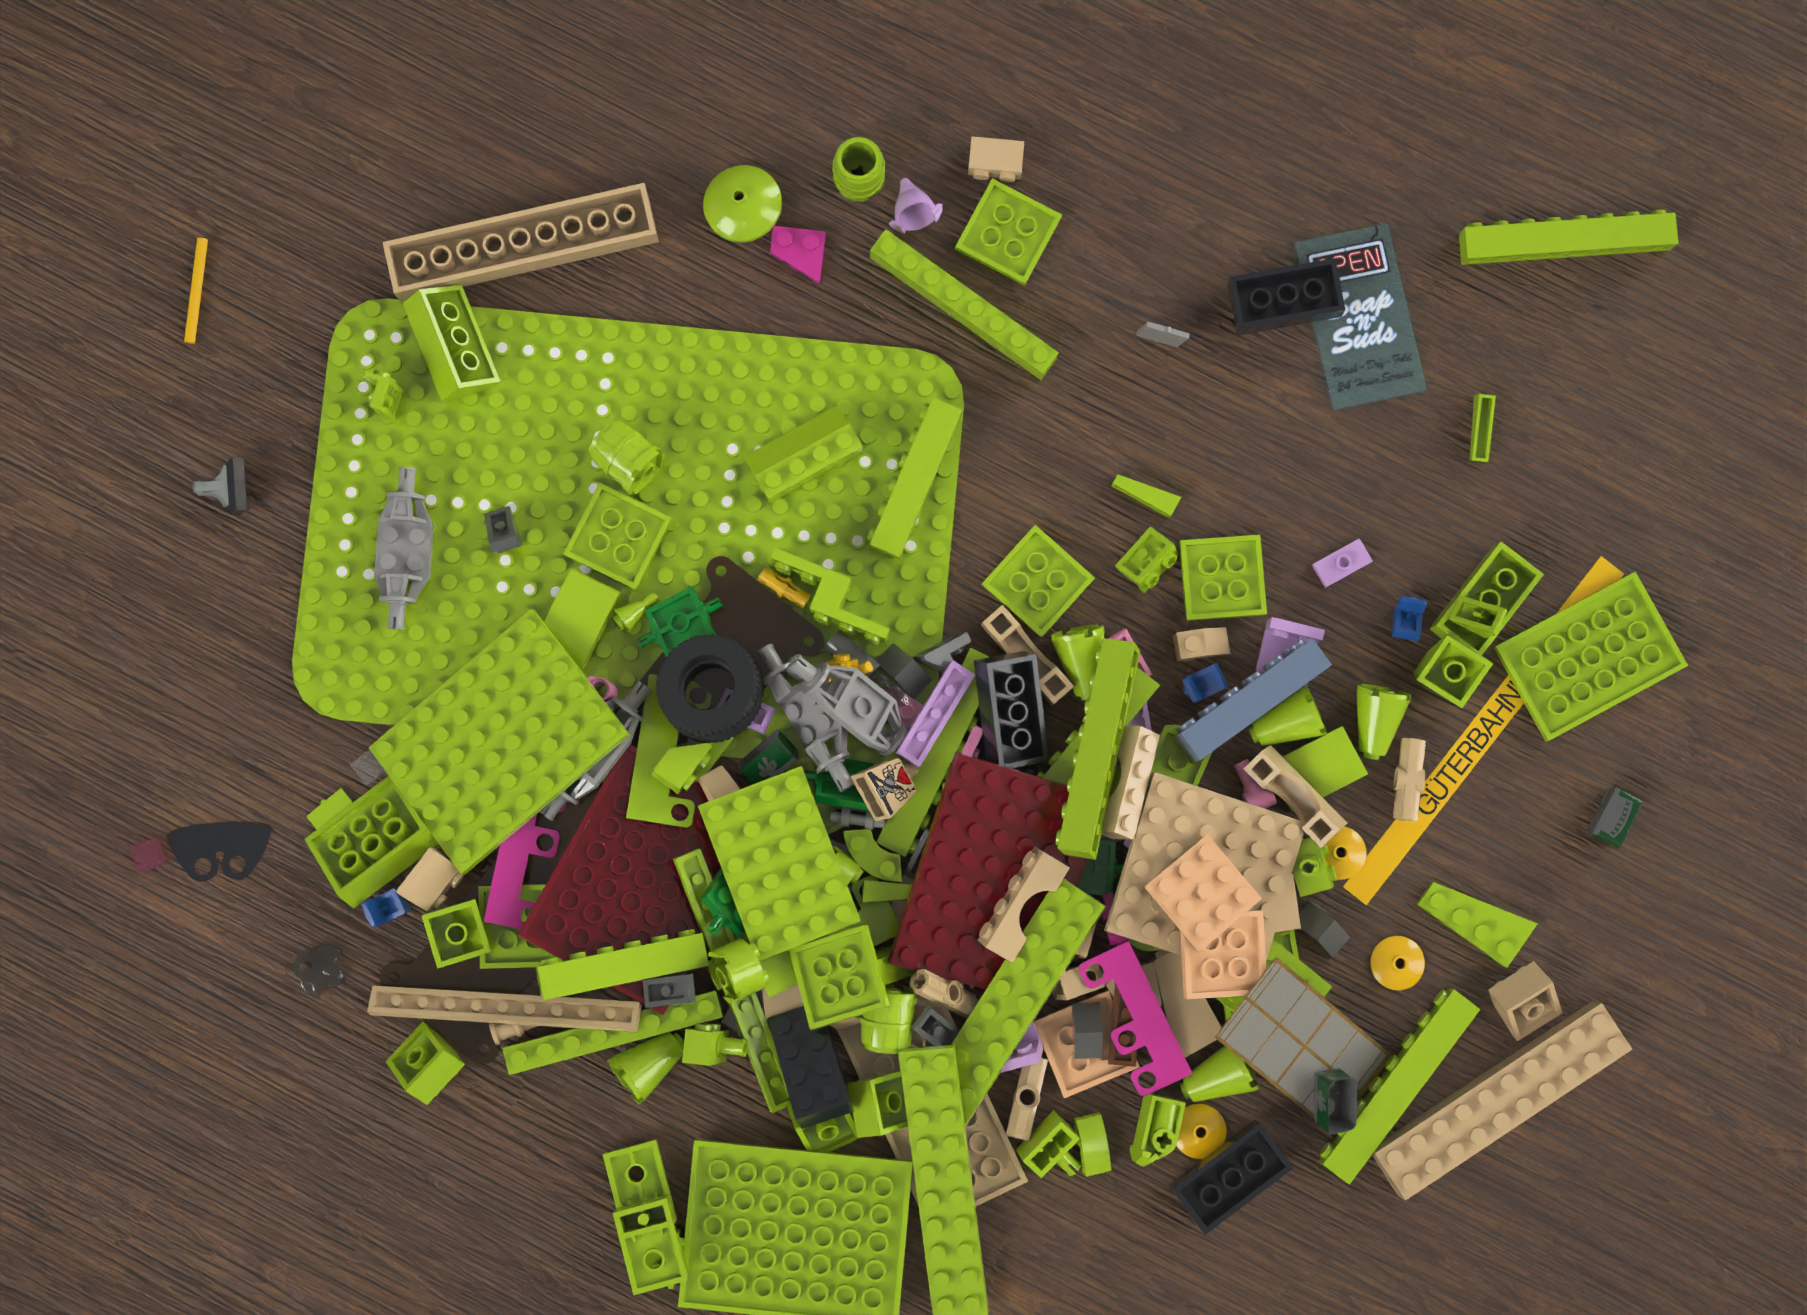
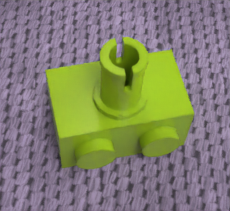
[1293,837,1337,897]
[682,1023,748,1066]
[1016,1110,1081,1178]

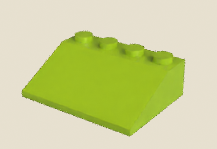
[304,776,439,908]

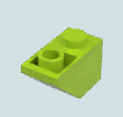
[652,743,712,794]

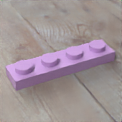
[895,660,975,767]

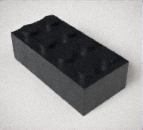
[1227,258,1345,336]
[974,651,1049,768]
[767,1006,854,1129]
[1168,1120,1293,1235]

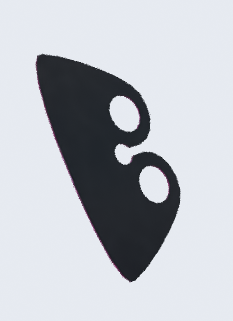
[167,822,271,881]

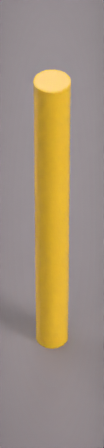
[184,238,208,344]

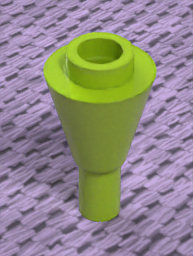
[612,591,659,632]

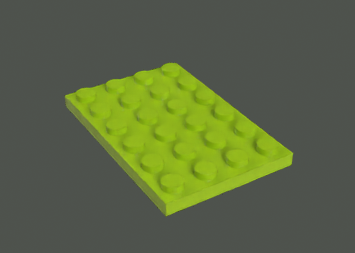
[1493,572,1688,742]
[698,766,861,961]

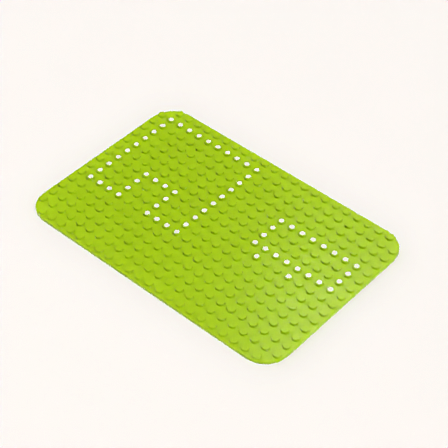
[292,298,964,766]

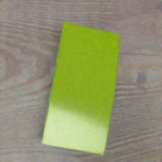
[1074,1112,1111,1177]

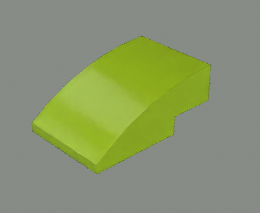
[544,569,620,670]
[1282,726,1368,813]

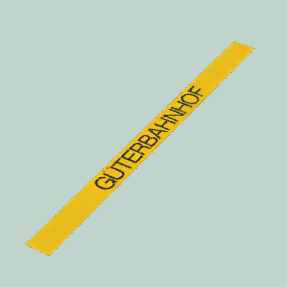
[1343,556,1624,905]

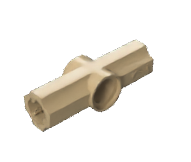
[1393,738,1426,821]
[910,969,979,1018]
[1005,1058,1048,1141]

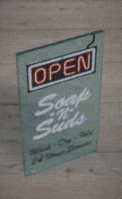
[1294,223,1427,411]

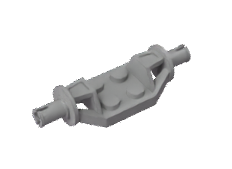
[374,467,434,630]
[757,644,854,792]
[788,654,908,762]
[540,680,652,821]

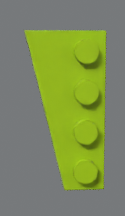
[1416,882,1537,968]

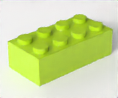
[1429,542,1544,656]

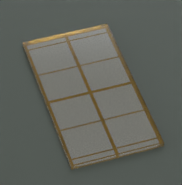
[1215,957,1392,1119]

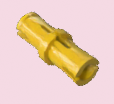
[757,566,812,609]

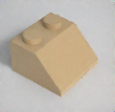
[396,847,464,911]
[1488,961,1562,1041]

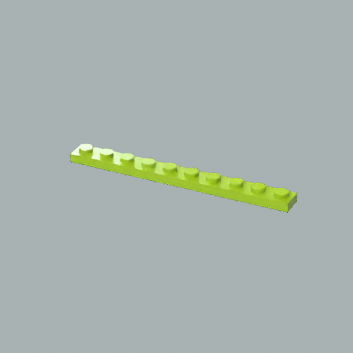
[673,848,790,1113]

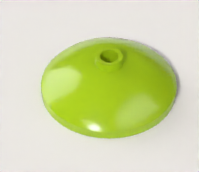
[703,165,782,243]

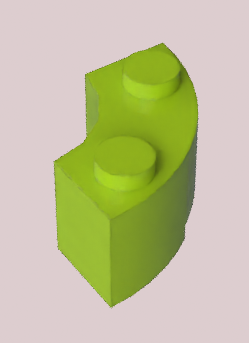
[843,829,902,882]

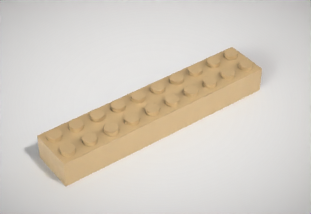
[383,183,659,301]
[1372,1001,1632,1201]

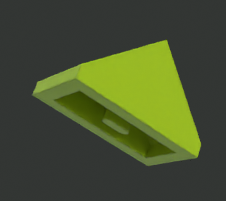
[1449,595,1507,638]

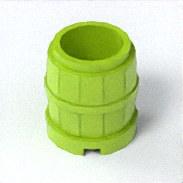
[832,137,885,201]
[589,420,665,495]
[860,984,918,1054]

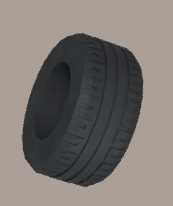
[656,634,764,743]

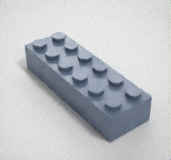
[1173,638,1332,764]

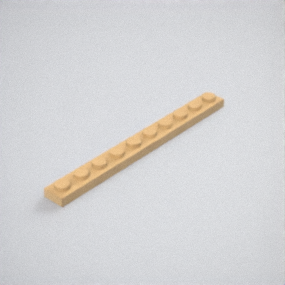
[367,986,642,1032]

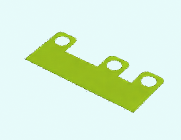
[626,674,712,827]
[743,875,899,998]

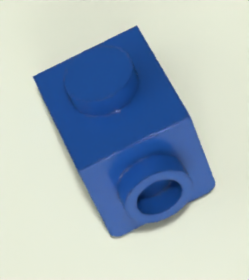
[1392,596,1427,642]
[1182,663,1229,703]
[361,887,412,928]

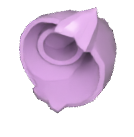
[889,178,943,234]

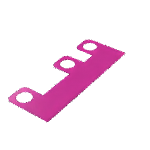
[484,802,567,929]
[1079,941,1193,1096]

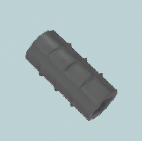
[824,630,880,679]

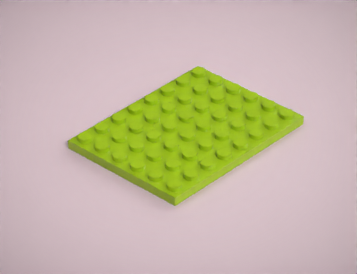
[368,609,630,874]
[678,1139,913,1315]

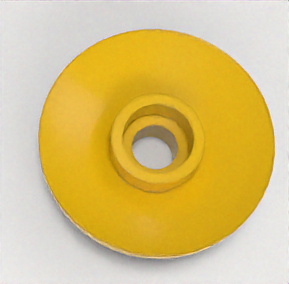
[1325,826,1366,880]
[1370,936,1425,990]
[1176,1103,1227,1159]

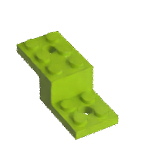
[771,548,890,646]
[603,1139,689,1295]

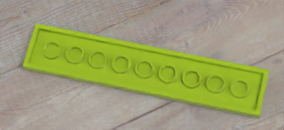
[951,878,1106,1127]
[898,1045,989,1315]

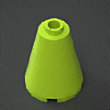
[1050,624,1105,700]
[1248,684,1328,746]
[1356,684,1411,760]
[607,1032,684,1105]
[1180,1046,1260,1102]

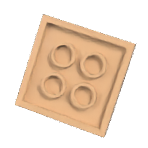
[1145,834,1262,952]
[1180,910,1266,999]
[1034,990,1140,1098]

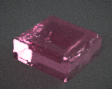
[130,838,167,873]

